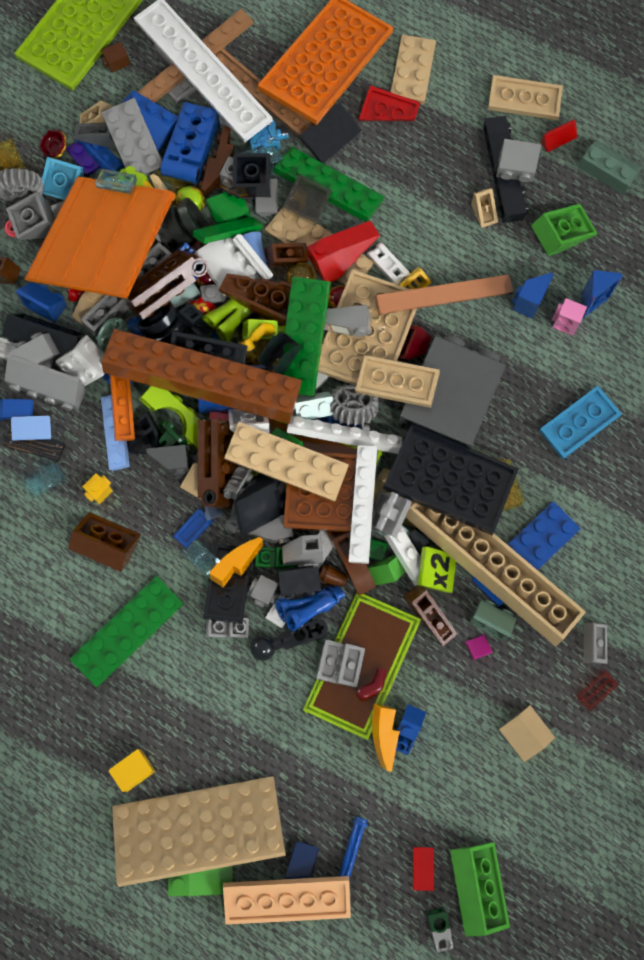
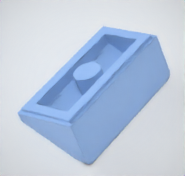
[11,416,51,440]

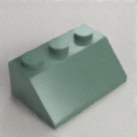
[578,140,642,195]

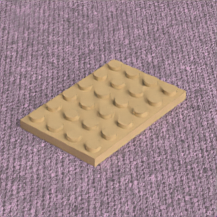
[318,269,417,386]

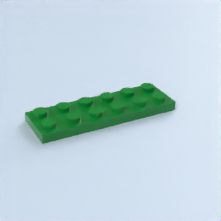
[274,147,385,222]
[283,277,331,396]
[70,576,184,688]

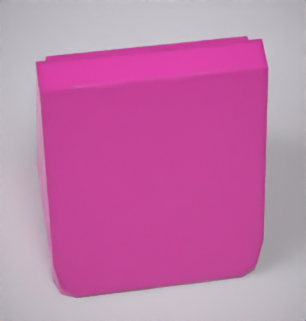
[466,635,493,660]

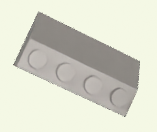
[4,354,86,411]

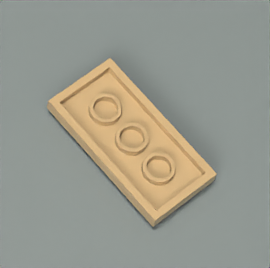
[391,35,436,104]
[488,75,563,120]
[355,355,440,408]

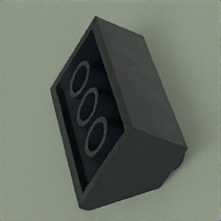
[2,313,90,357]

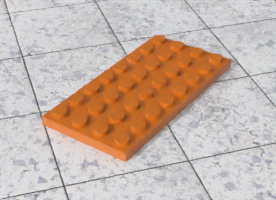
[257,0,394,125]

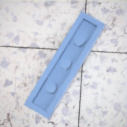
[101,395,130,471]

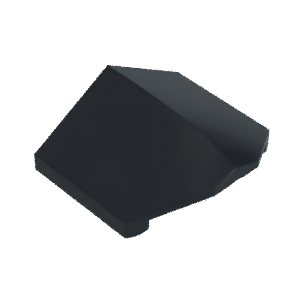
[127,412,160,454]

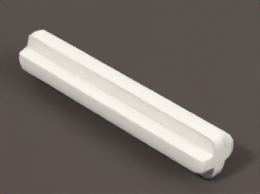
[233,234,273,280]

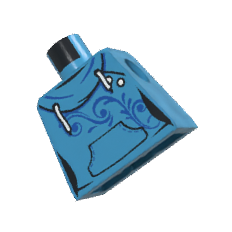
[249,120,289,153]

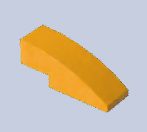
[209,537,263,587]
[372,704,400,772]

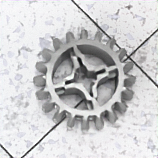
[0,168,44,203]
[330,383,379,427]

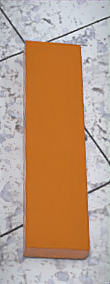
[109,374,135,441]

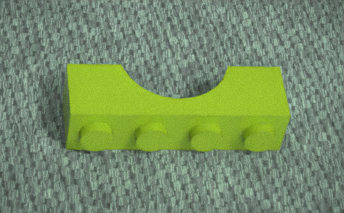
[138,386,200,450]

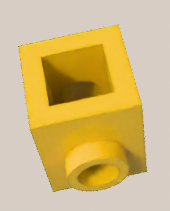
[82,473,113,504]

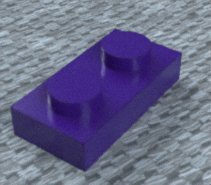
[66,141,101,177]

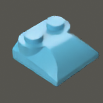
[42,157,84,200]

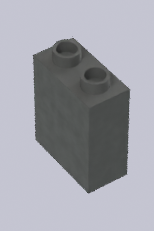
[398,335,506,448]

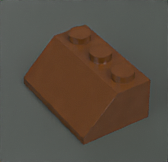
[68,512,141,572]

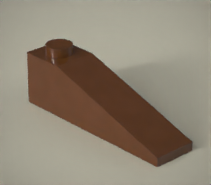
[219,274,291,326]

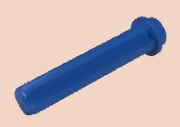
[338,816,368,879]

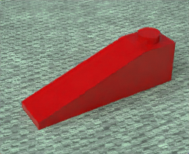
[307,221,380,283]

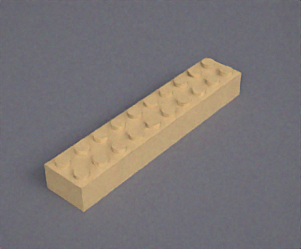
[405,502,586,647]

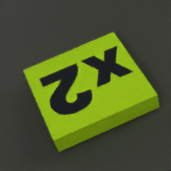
[417,547,456,593]

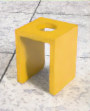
[109,749,156,792]

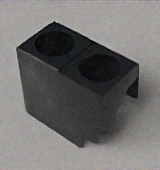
[258,332,302,375]

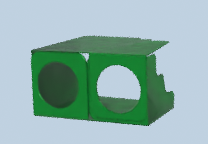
[206,192,250,225]

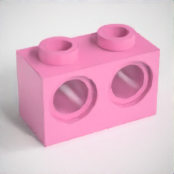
[551,298,587,336]

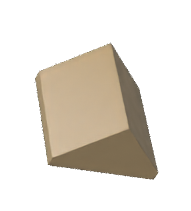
[499,705,555,762]

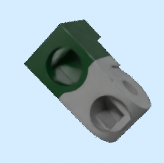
[426,907,453,953]

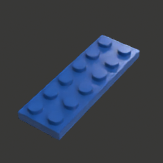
[471,501,581,608]

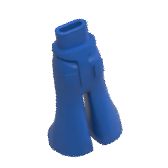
[275,586,345,632]

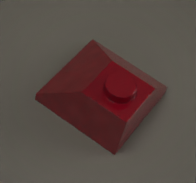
[398,326,432,360]

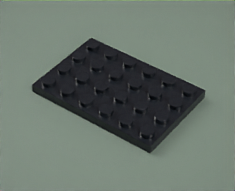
[383,423,519,535]

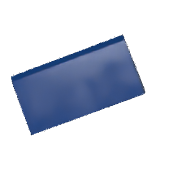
[581,270,623,318]

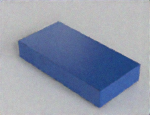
[173,508,213,550]

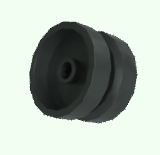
[164,198,207,245]

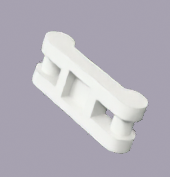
[366,242,410,285]

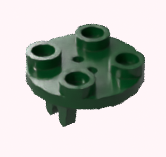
[159,420,188,449]

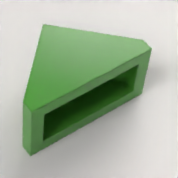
[368,554,406,586]

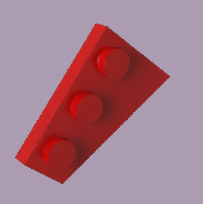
[359,86,421,121]

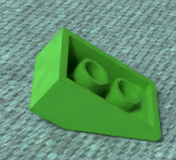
[531,204,598,256]
[168,866,233,896]

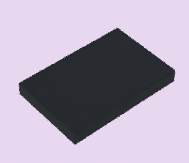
[299,102,362,163]

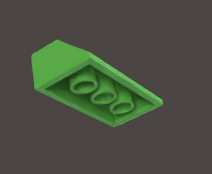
[450,842,510,937]

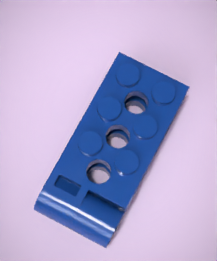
[161,102,220,184]

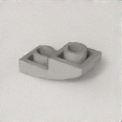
[206,618,249,638]

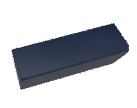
[285,841,319,879]

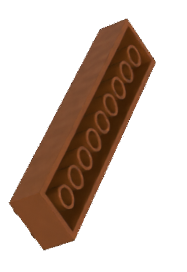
[101,329,302,424]

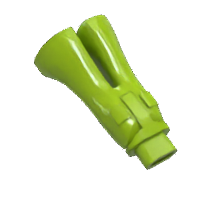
[202,299,251,341]

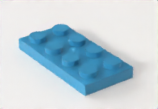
[539,386,622,460]

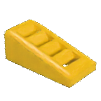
[399,267,432,290]

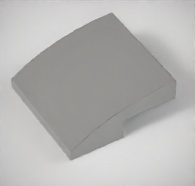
[315,639,365,688]

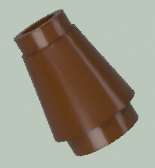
[319,564,348,587]

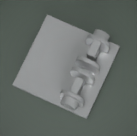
[223,466,254,516]

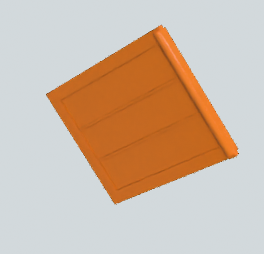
[25,176,176,299]

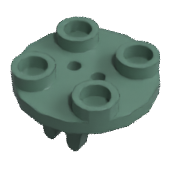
[95,317,131,353]

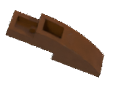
[199,126,234,198]
[325,531,376,596]

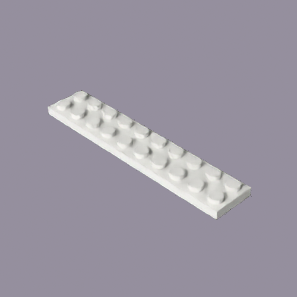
[134,0,273,142]

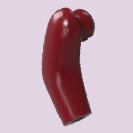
[356,668,387,700]

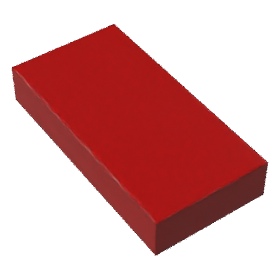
[413,847,434,891]

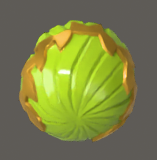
[175,186,205,212]

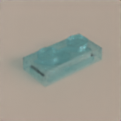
[95,169,137,194]

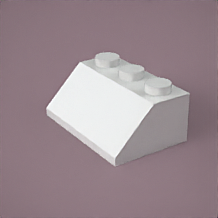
[194,237,260,296]

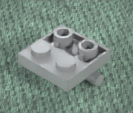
[371,490,412,538]

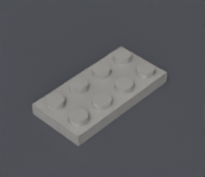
[101,98,162,175]

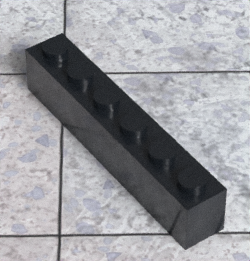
[483,116,529,223]

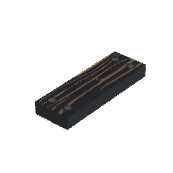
[4,428,65,462]

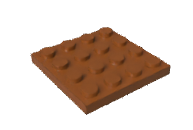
[283,452,357,532]

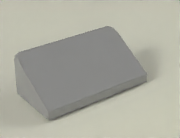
[255,179,278,217]
[584,622,608,664]

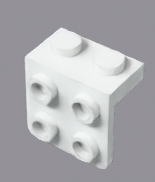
[56,335,105,386]

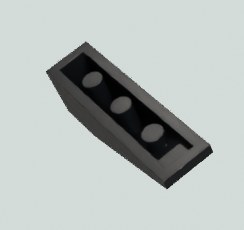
[171,331,248,364]

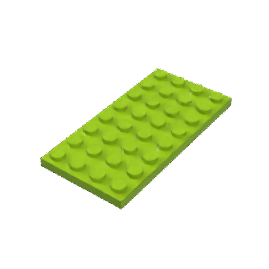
[14,0,143,91]

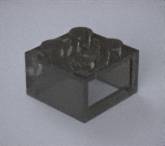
[283,174,332,226]

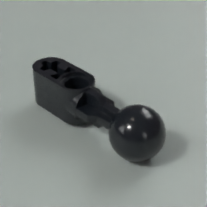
[250,620,329,661]

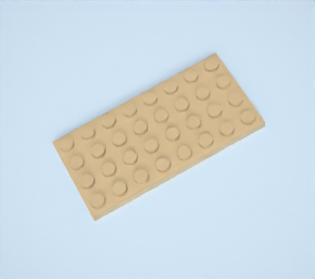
[112,776,286,887]

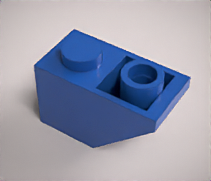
[396,704,426,755]

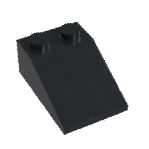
[233,473,286,536]

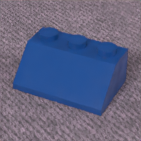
[122,90,178,152]

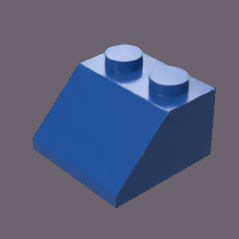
[512,273,554,319]
[16,282,67,324]

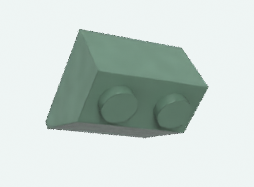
[469,600,517,642]

